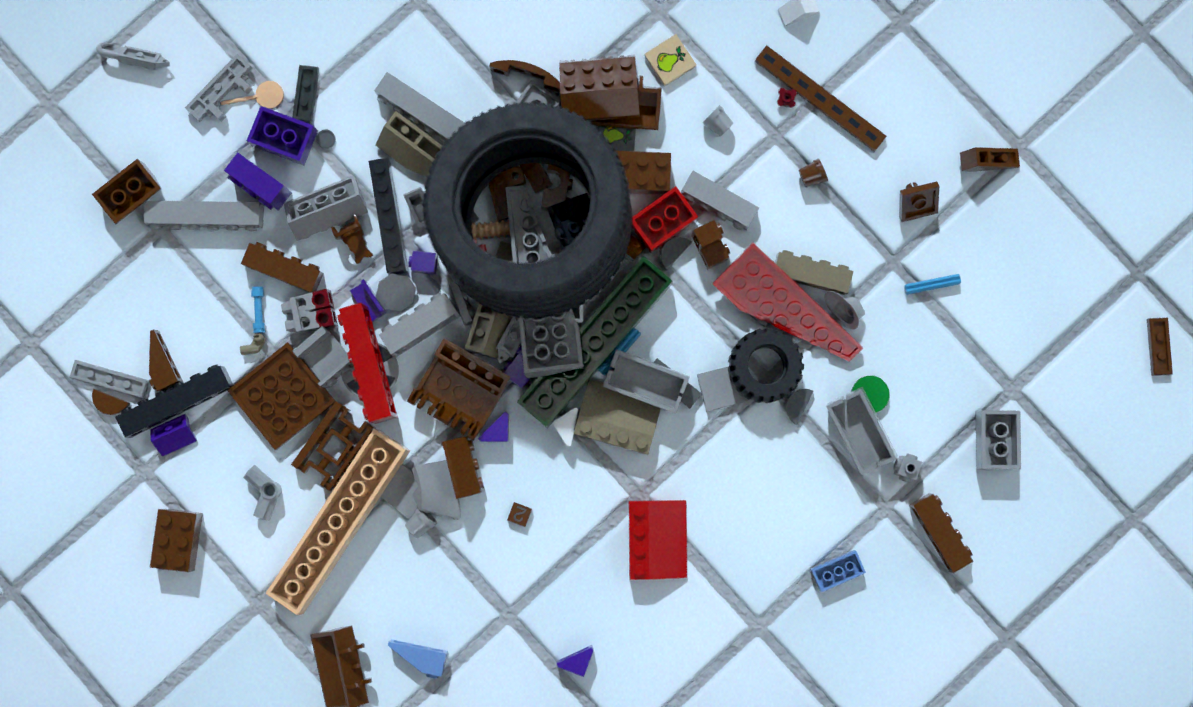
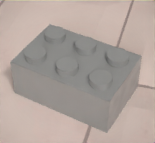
[975,410,1021,469]

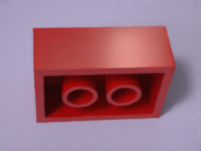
[632,186,698,253]

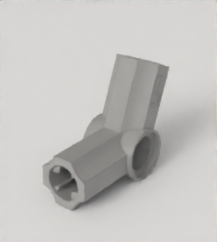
[243,465,282,521]

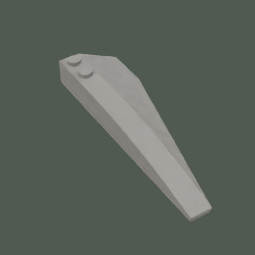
[506,185,583,378]

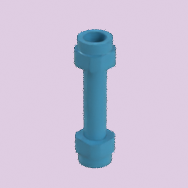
[251,287,266,333]

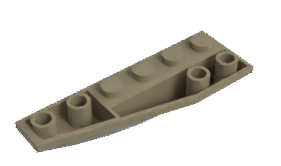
[375,111,486,193]
[465,241,513,360]

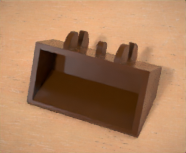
[590,76,662,130]
[310,626,372,707]

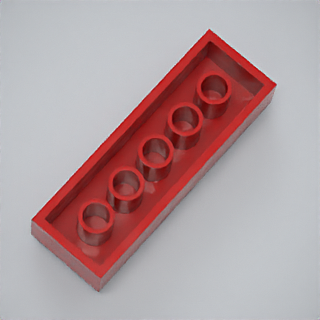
[337,303,398,424]

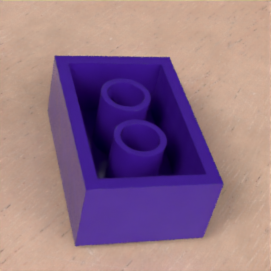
[246,106,318,165]
[224,152,292,211]

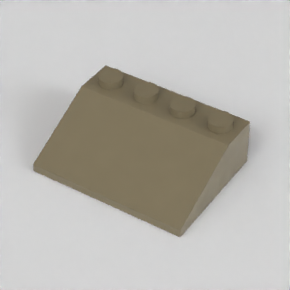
[573,379,661,455]

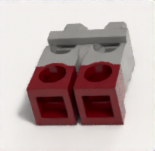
[281,289,338,333]

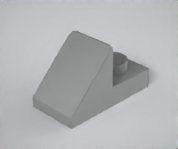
[403,187,425,228]

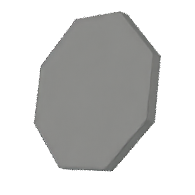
[376,273,416,312]

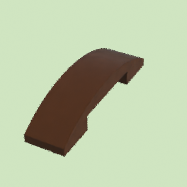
[489,60,560,93]

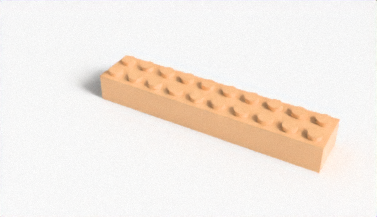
[265,429,410,615]

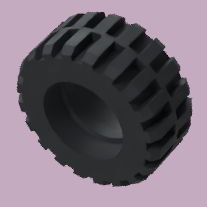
[728,328,804,403]

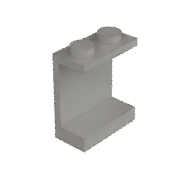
[293,327,353,388]

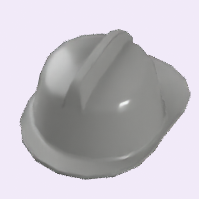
[824,291,865,329]

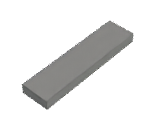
[69,360,150,399]

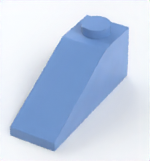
[388,639,448,679]

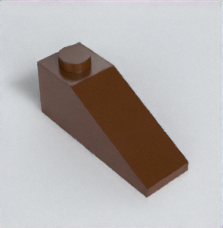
[960,147,1020,172]
[149,329,183,391]

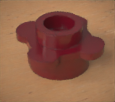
[777,88,797,108]

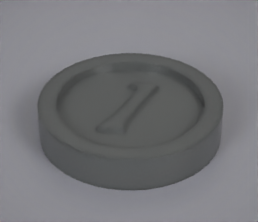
[316,129,336,149]

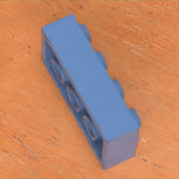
[810,550,866,592]

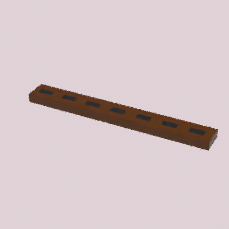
[755,45,887,152]

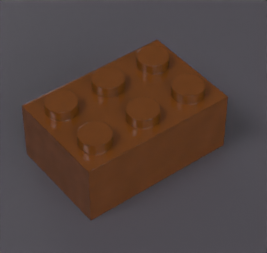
[616,151,671,195]
[150,508,203,572]

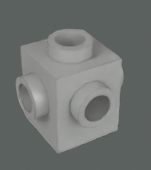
[893,453,923,483]

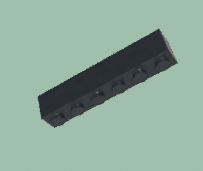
[368,158,409,275]
[115,364,234,438]

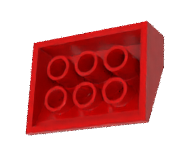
[628,500,687,580]

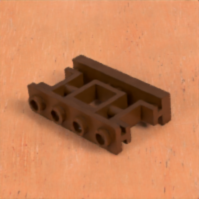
[291,401,376,491]

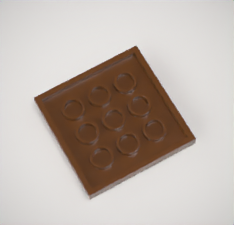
[227,342,336,450]

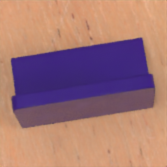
[350,279,387,323]
[150,414,197,456]

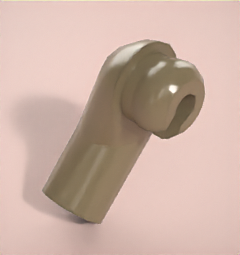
[240,333,265,355]

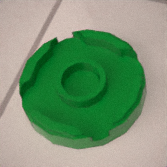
[851,376,890,413]

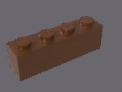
[241,242,324,293]
[909,493,974,573]

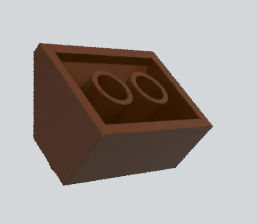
[92,159,162,224]
[442,436,484,499]

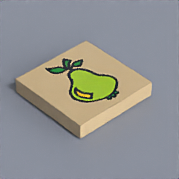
[644,34,697,86]

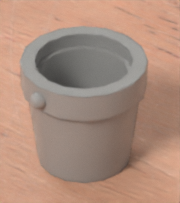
[702,105,734,137]
[405,508,437,538]

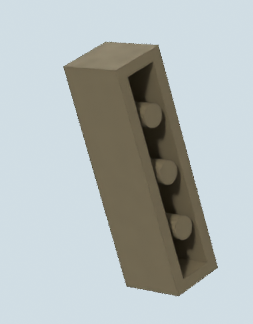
[775,250,854,295]

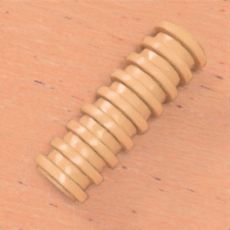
[471,219,510,240]

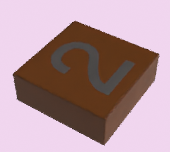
[507,502,532,527]

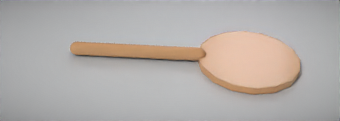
[220,81,284,109]

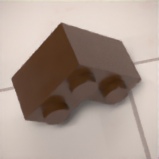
[691,220,731,270]

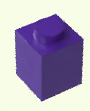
[408,251,438,274]

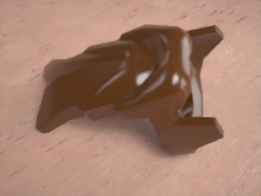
[331,215,373,264]

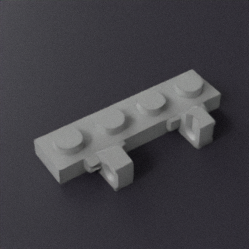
[185,54,253,122]

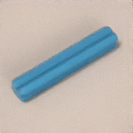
[904,274,961,295]
[598,328,641,376]

